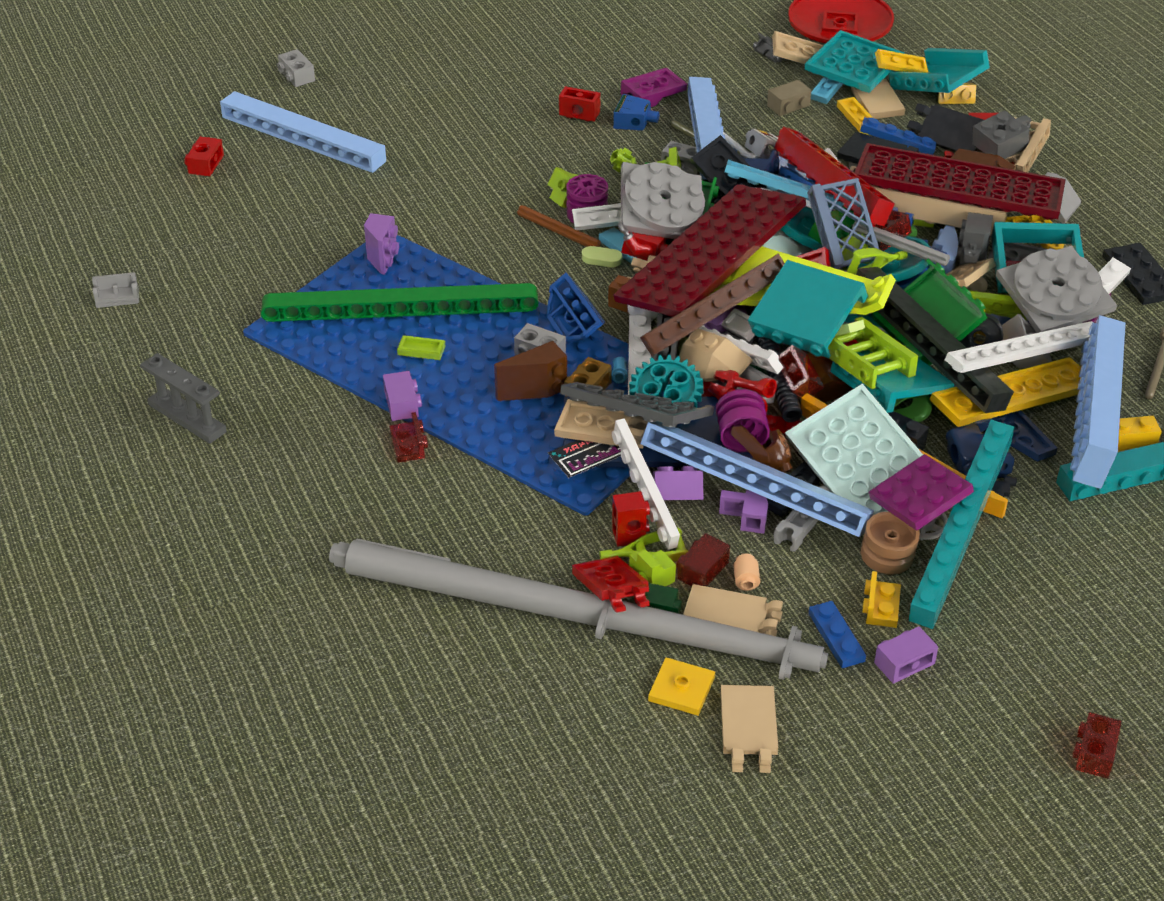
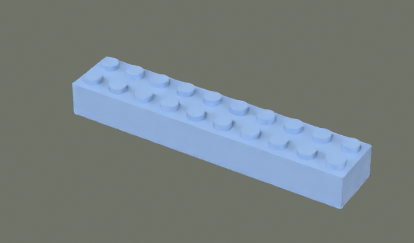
[1070,315,1125,489]

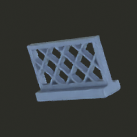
[807,178,879,269]

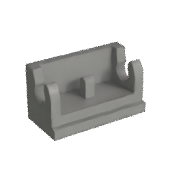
[92,272,139,308]

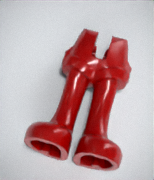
[708,370,777,413]

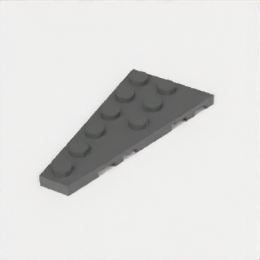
[560,382,714,427]

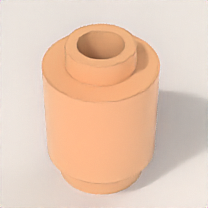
[734,554,760,591]

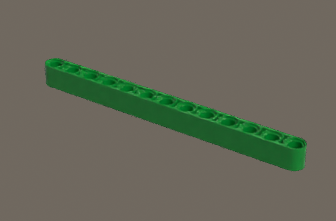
[261,283,539,322]

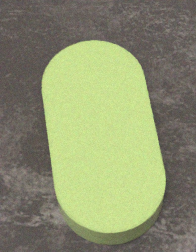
[582,246,622,267]

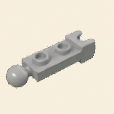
[774,486,831,552]

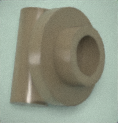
[966,276,989,292]

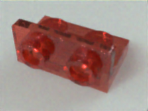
[389,412,428,463]

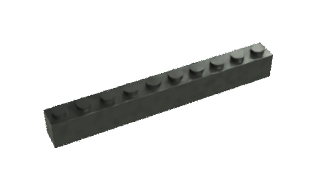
[856,267,1014,413]

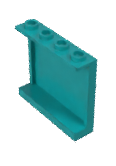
[888,48,990,93]
[748,260,868,358]
[830,349,954,413]

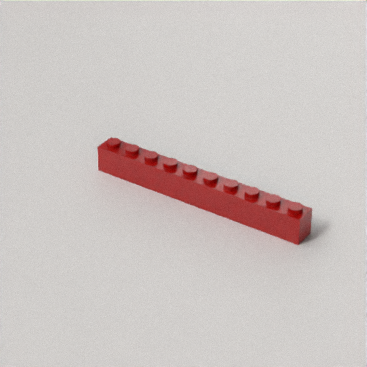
[774,126,895,227]

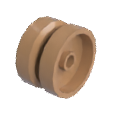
[860,512,920,574]

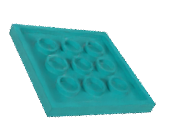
[804,30,905,93]

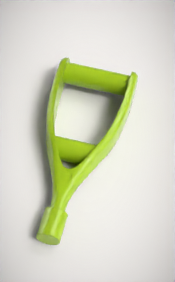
[847,248,908,275]
[599,528,690,562]

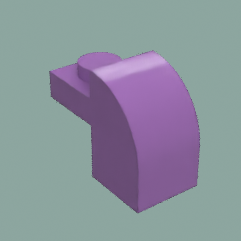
[719,489,768,534]

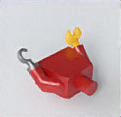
[618,221,669,261]

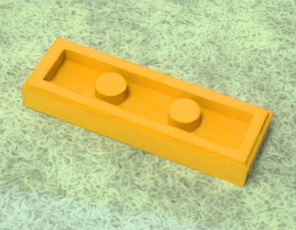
[875,49,928,73]

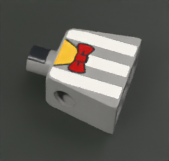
[745,129,780,159]

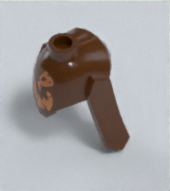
[731,425,793,473]

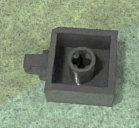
[973,110,1031,159]
[956,212,993,266]

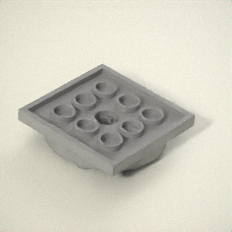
[621,162,705,239]
[996,245,1117,333]

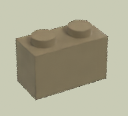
[767,80,811,116]

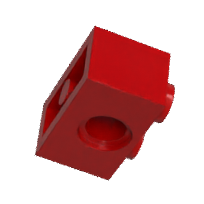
[559,86,600,122]
[185,136,224,176]
[612,491,650,547]

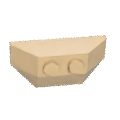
[679,328,753,382]

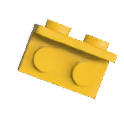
[938,83,976,104]
[862,571,901,628]

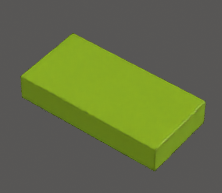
[397,335,446,360]

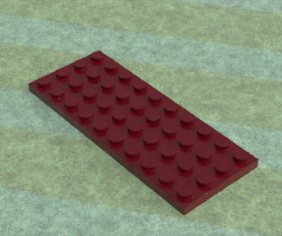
[854,143,1066,220]
[613,184,807,317]

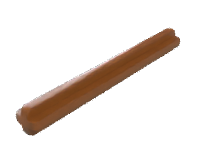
[517,205,601,247]

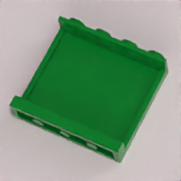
[870,259,987,366]

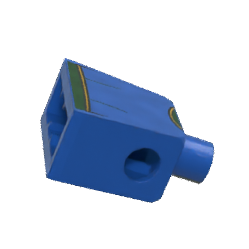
[613,94,660,130]

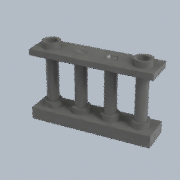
[140,353,227,444]

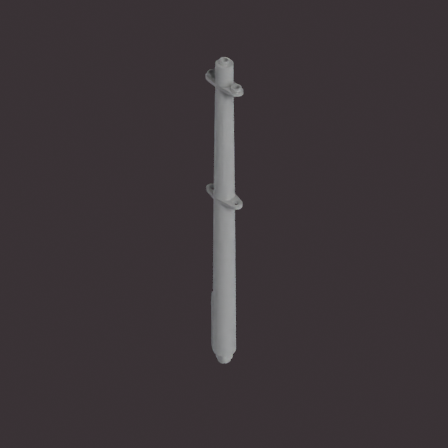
[329,539,828,680]

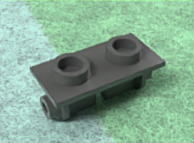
[753,33,788,63]

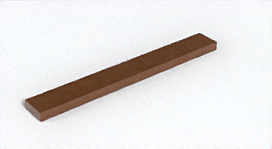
[640,253,785,356]

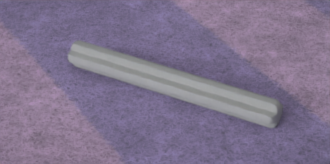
[852,221,950,266]

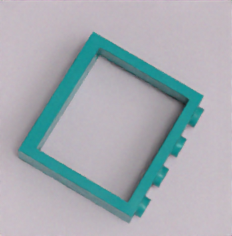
[991,222,1084,293]

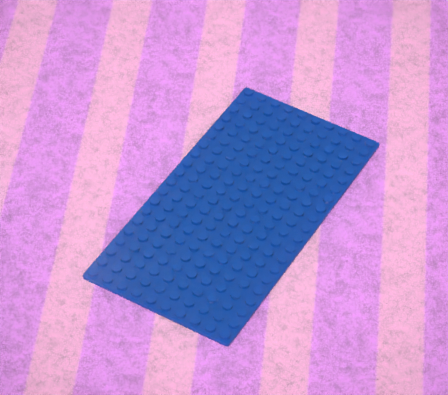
[243,235,670,516]

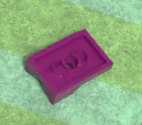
[620,67,687,107]

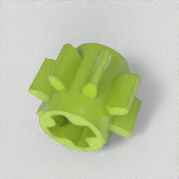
[610,148,633,173]

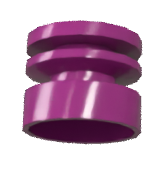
[566,174,608,223]
[716,389,770,452]

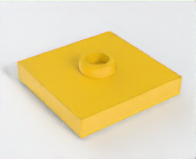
[648,657,715,716]

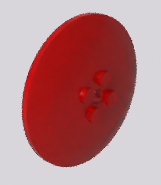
[788,0,894,43]

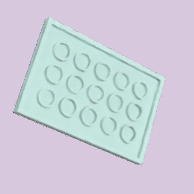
[785,384,923,516]

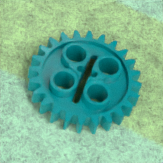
[629,355,704,408]

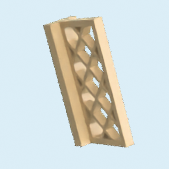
[1005,117,1051,172]

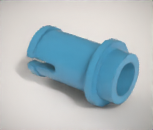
[611,357,628,383]

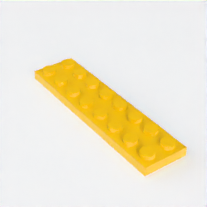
[930,357,1081,427]

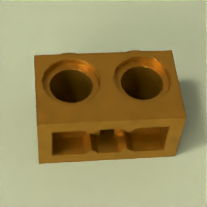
[564,357,612,396]

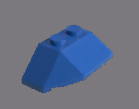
[546,273,605,344]

